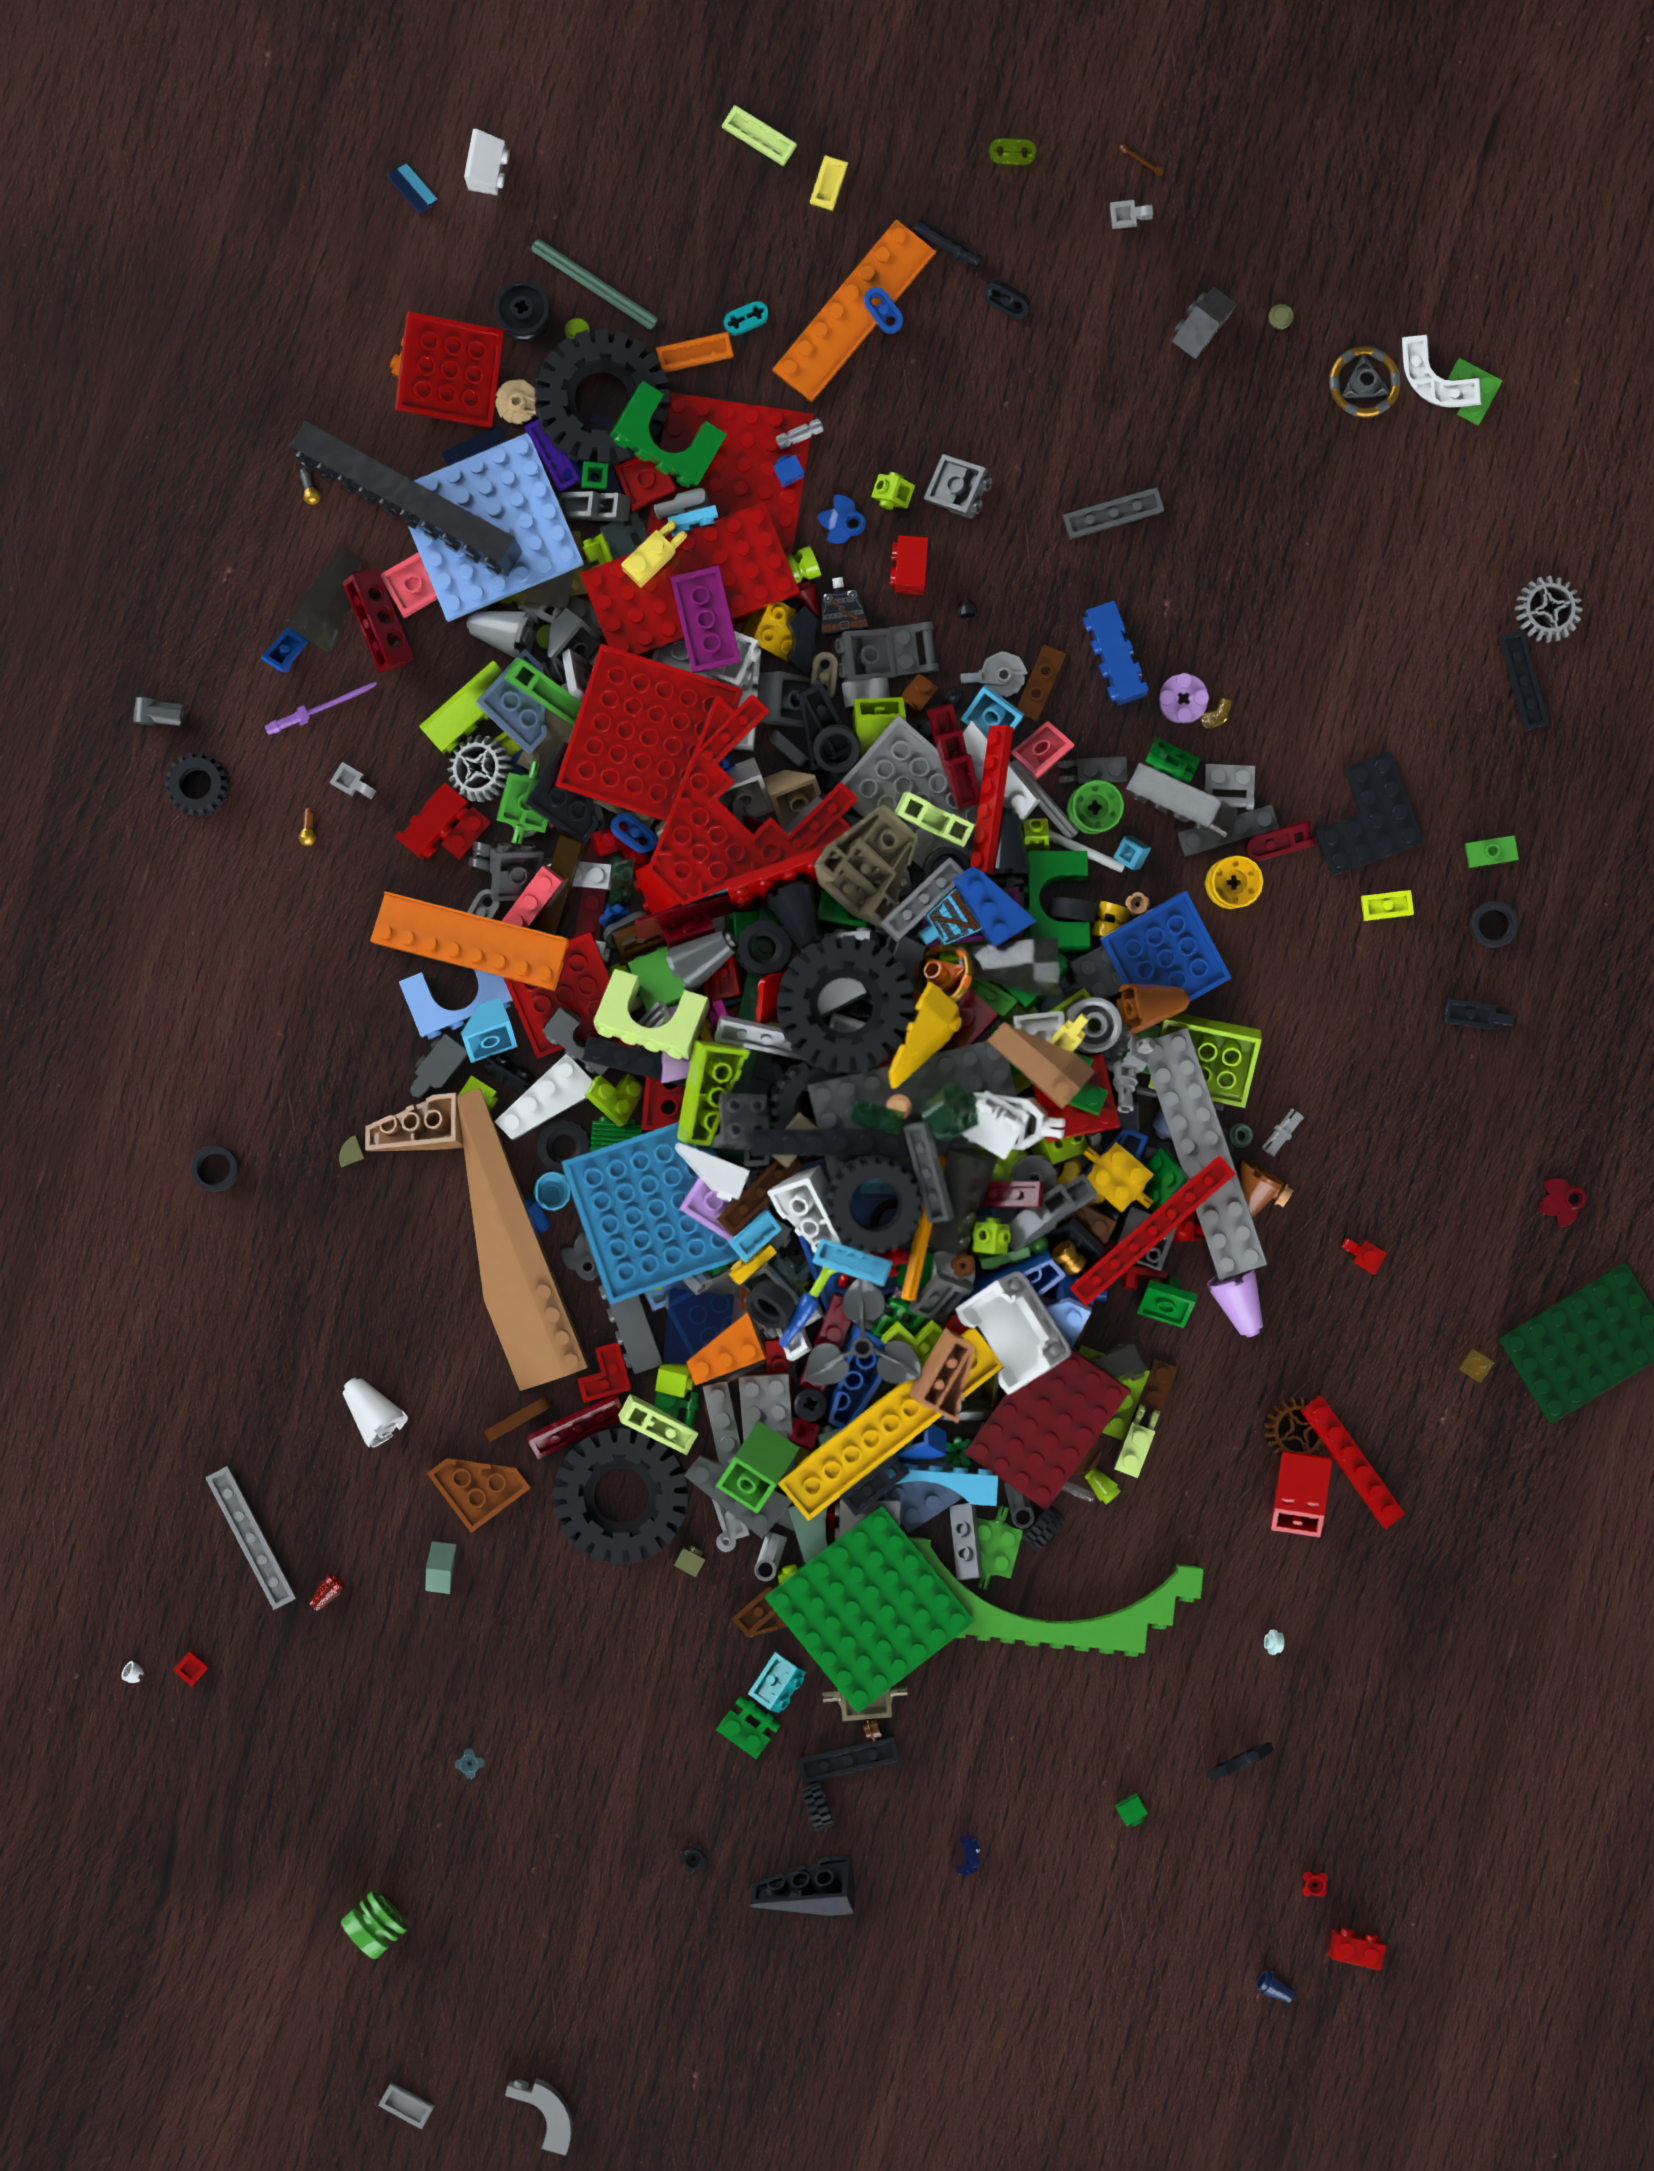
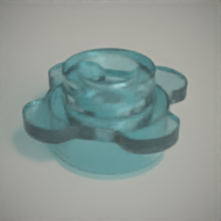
[455,1749,485,1779]

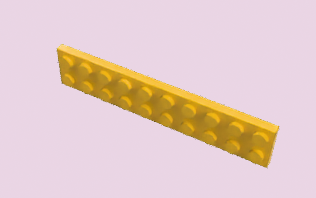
[778,1327,1003,1521]

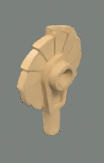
[495,380,536,424]

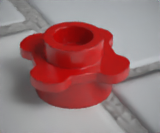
[1302,1872,1328,1897]

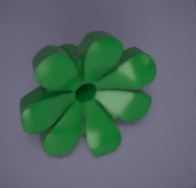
[944,1436,972,1467]

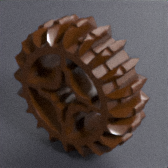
[1264,1397,1324,1456]

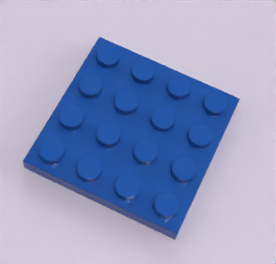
[1099,891,1232,1002]

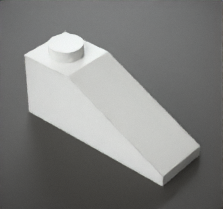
[674,1143,749,1202]

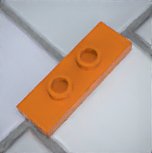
[656,332,734,373]

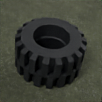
[165,753,231,817]

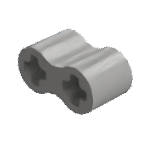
[842,677,890,709]

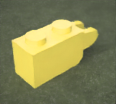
[621,520,688,588]

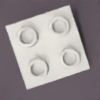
[962,1090,1029,1160]

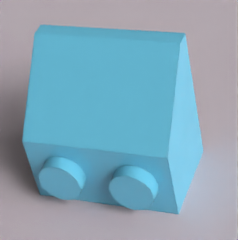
[461,998,518,1063]

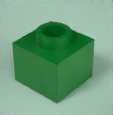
[581,461,608,492]
[1115,1793,1148,1827]

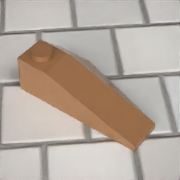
[365,1093,464,1151]

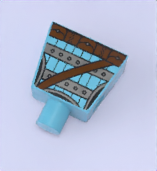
[918,889,982,946]

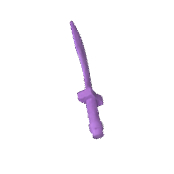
[265,682,377,735]

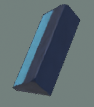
[387,163,438,216]

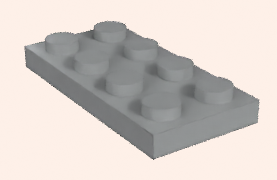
[739,1373,796,1473]

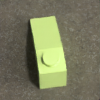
[618,1394,698,1455]

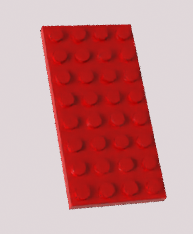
[580,502,800,656]

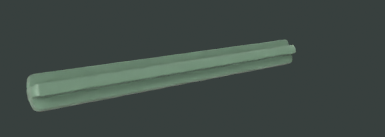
[531,239,657,329]

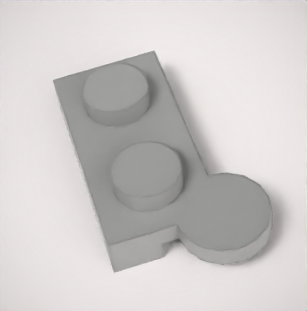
[712,1499,750,1552]

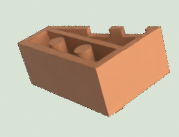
[908,1328,975,1423]

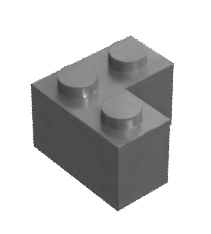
[1172,287,1237,359]

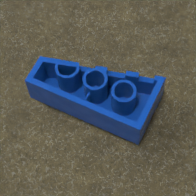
[825,1322,886,1429]

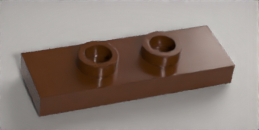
[1017,644,1066,722]

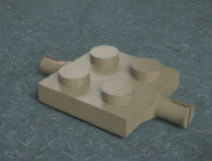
[823,1685,908,1721]

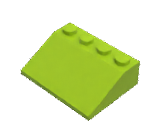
[1148,1013,1262,1108]

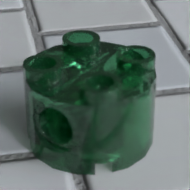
[921,1082,979,1142]

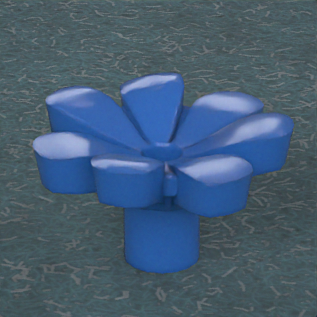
[599,903,631,930]

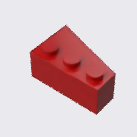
[395,783,469,861]

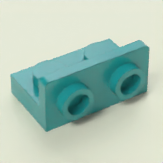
[748,1652,806,1713]

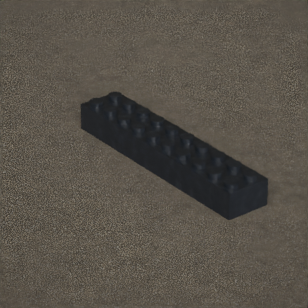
[290,421,522,577]

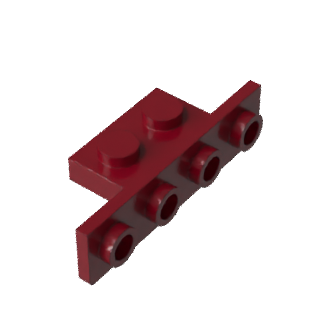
[634,892,733,949]

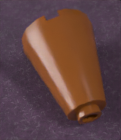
[1117,984,1189,1033]
[1237,1159,1284,1219]

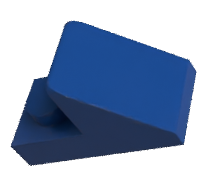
[261,627,308,673]

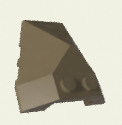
[814,804,918,929]

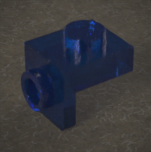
[955,1834,981,1876]

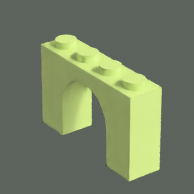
[593,969,710,1059]

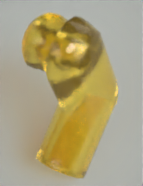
[1200,698,1232,728]

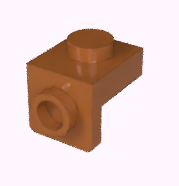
[901,673,938,718]

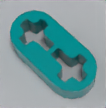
[724,301,768,336]

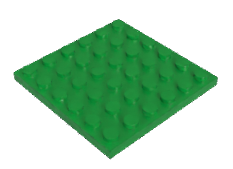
[765,1504,975,1713]

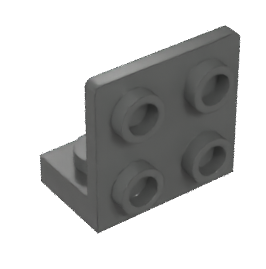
[711,1093,769,1150]

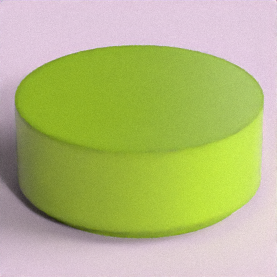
[536,625,551,650]

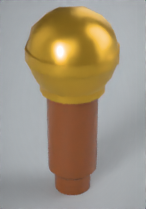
[299,808,316,846]

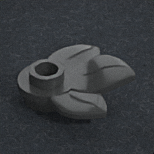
[561,1232,599,1281]

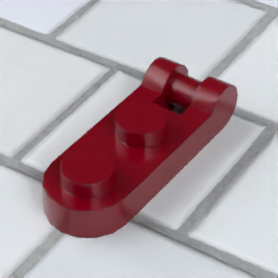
[1245,820,1315,861]

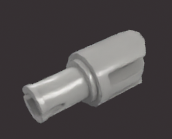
[654,488,711,520]

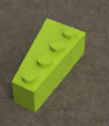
[677,1040,750,1146]

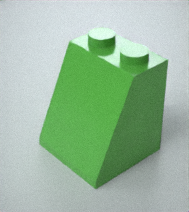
[628,946,694,1012]
[716,1421,800,1514]

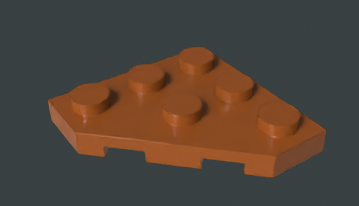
[427,1458,532,1533]

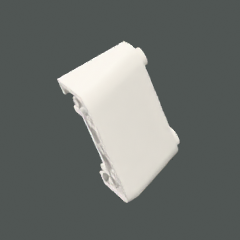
[955,1271,1071,1395]

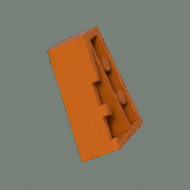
[687,1312,768,1385]

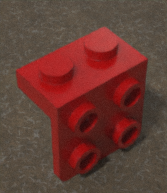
[755,967,789,1024]

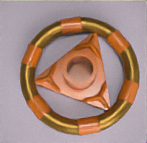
[912,942,973,1003]

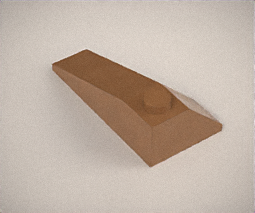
[987,1022,1095,1108]

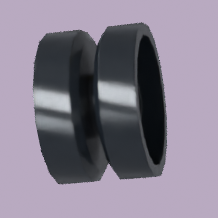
[495,281,551,342]

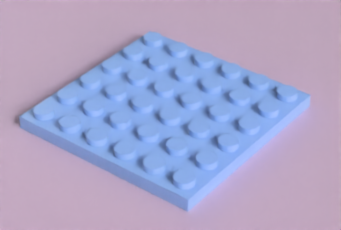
[408,433,584,622]

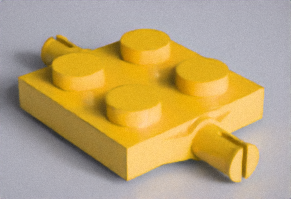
[1083,1142,1154,1213]

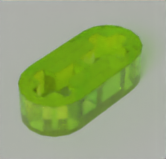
[989,139,1036,165]

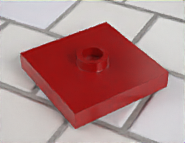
[614,446,678,512]

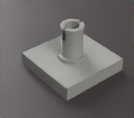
[560,649,593,701]

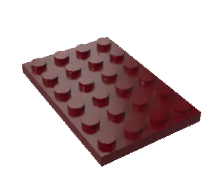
[965,1346,1132,1510]

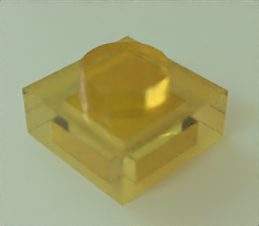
[1458,1349,1494,1383]

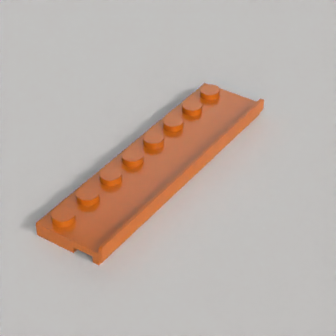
[772,219,936,402]
[370,891,569,991]

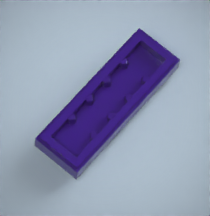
[524,419,581,492]

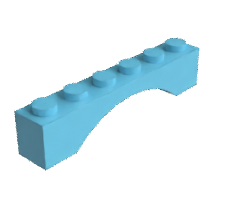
[885,1464,998,1506]

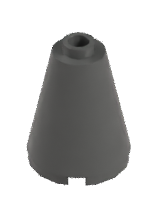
[666,930,737,993]

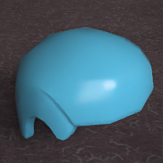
[534,1171,571,1211]

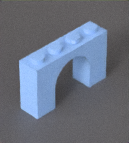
[399,970,513,1040]

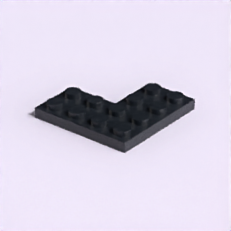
[1314,751,1424,877]

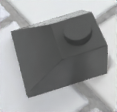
[548,608,608,671]

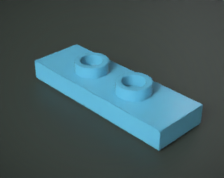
[813,1238,892,1287]

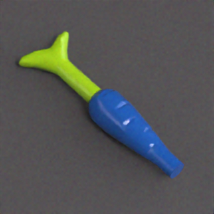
[779,1267,838,1348]

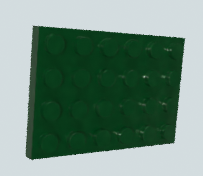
[1498,1263,1654,1424]

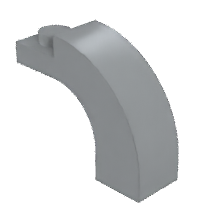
[505,2078,572,2155]

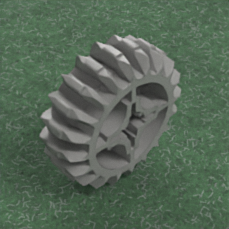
[1515,576,1583,643]
[447,735,514,802]

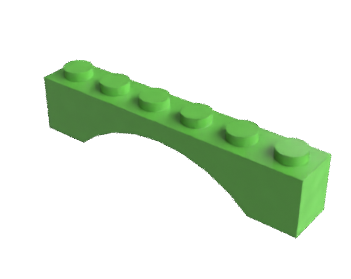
[503,658,582,727]

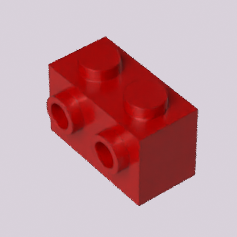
[1328,1928,1386,1971]

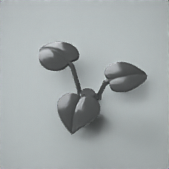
[804,1278,921,1384]

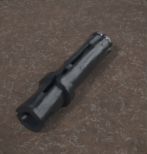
[913,218,983,270]

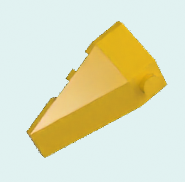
[889,982,962,1089]

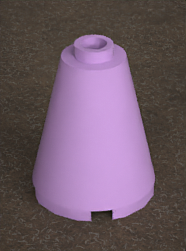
[1207,1269,1263,1337]

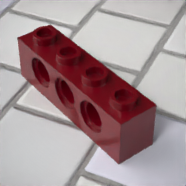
[342,568,414,673]

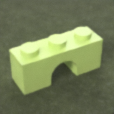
[894,792,975,847]

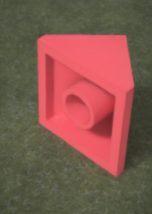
[1010,721,1074,780]

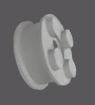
[1064,997,1122,1054]

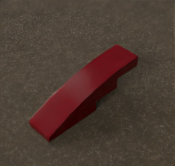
[927,704,980,809]

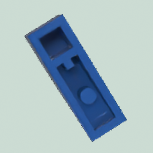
[895,1424,947,1462]

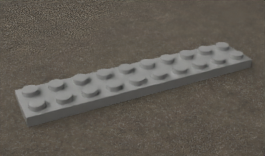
[1147,1028,1267,1280]

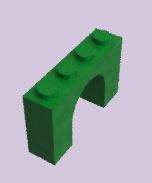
[609,381,727,488]
[1022,851,1090,953]

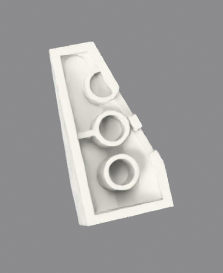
[767,1165,849,1253]

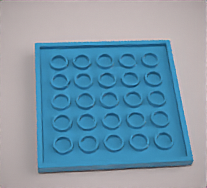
[561,1122,741,1304]

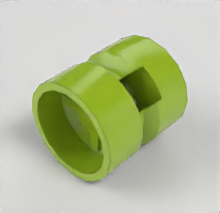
[785,546,821,585]

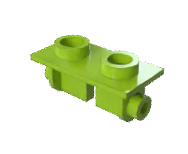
[582,533,613,569]

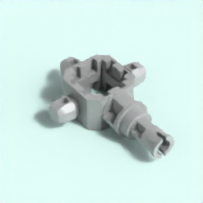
[1103,1025,1155,1113]

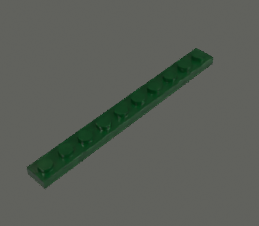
[711,907,782,1155]

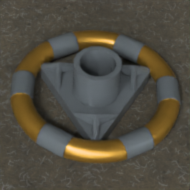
[1329,346,1401,417]

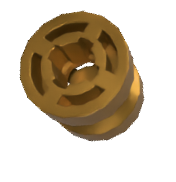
[1052,1240,1086,1275]

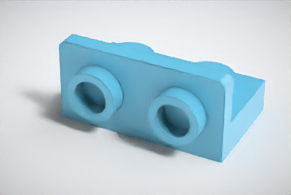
[667,505,718,537]

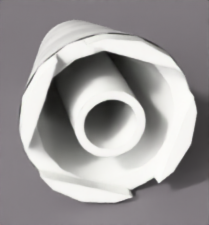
[343,1378,408,1448]

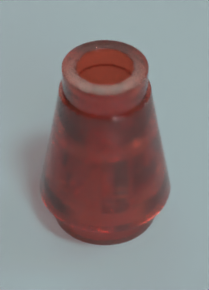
[309,1574,344,1611]

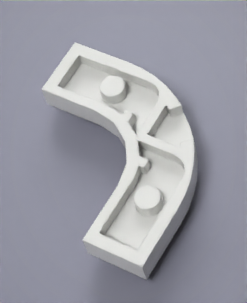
[1402,335,1481,407]

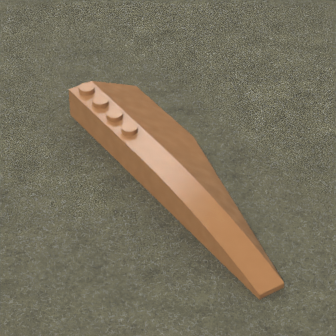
[457,1088,589,1391]

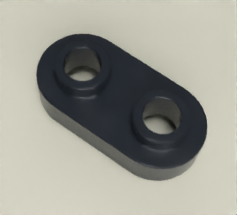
[983,280,1031,319]

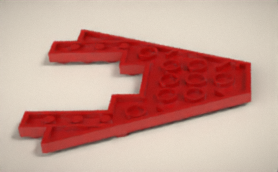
[647,694,858,906]

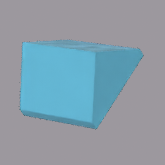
[961,685,1024,735]

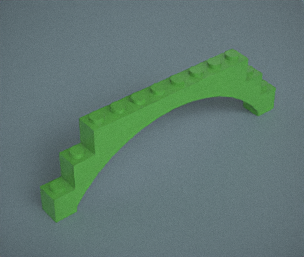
[908,1536,1203,1657]

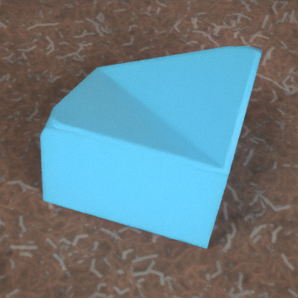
[1113,836,1151,870]

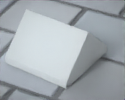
[818,978,866,1019]

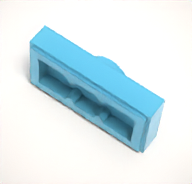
[729,1209,782,1262]

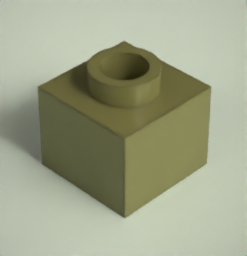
[674,1545,706,1577]

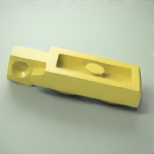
[1049,1013,1090,1053]

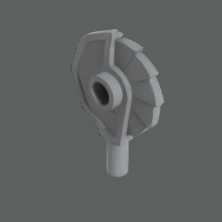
[960,651,1028,698]

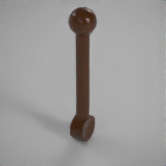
[1119,144,1164,177]

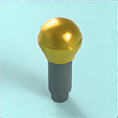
[300,468,321,505]

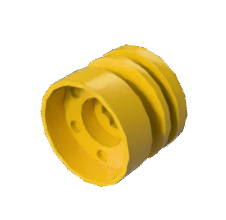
[1205,855,1263,909]

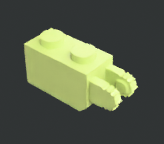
[1112,1404,1160,1478]

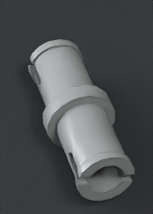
[1261,1108,1304,1157]

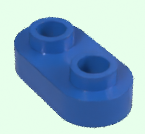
[864,287,903,334]
[610,813,657,854]

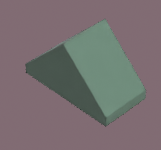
[425,1541,457,1594]

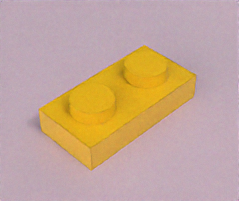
[728,1243,777,1285]

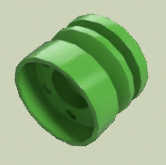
[1067,780,1124,835]
[341,1891,408,1959]

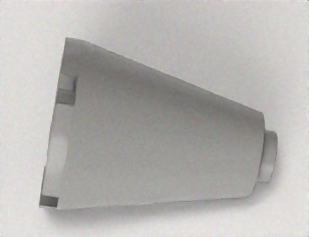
[467,611,538,658]

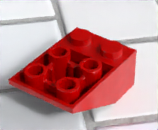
[1271,1451,1332,1537]

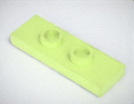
[722,105,797,166]

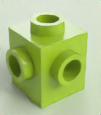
[871,472,915,510]
[973,1217,1011,1254]

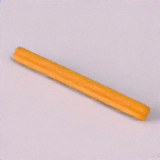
[901,1155,946,1301]

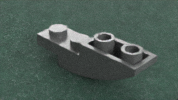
[1008,1174,1098,1253]

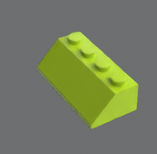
[419,661,503,754]

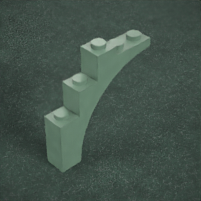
[787,1424,841,1564]

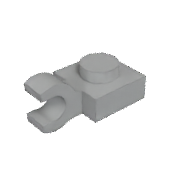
[1110,200,1153,229]
[330,762,376,799]

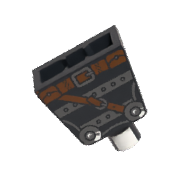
[822,577,869,638]

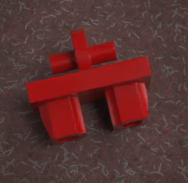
[1121,1262,1167,1290]

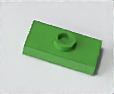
[1465,835,1519,868]

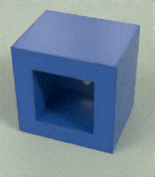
[773,455,804,488]

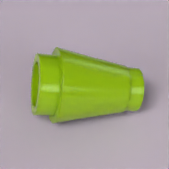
[1085,1467,1121,1505]

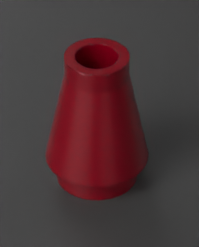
[795,580,822,616]

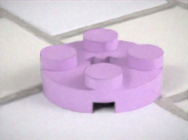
[1159,673,1209,723]

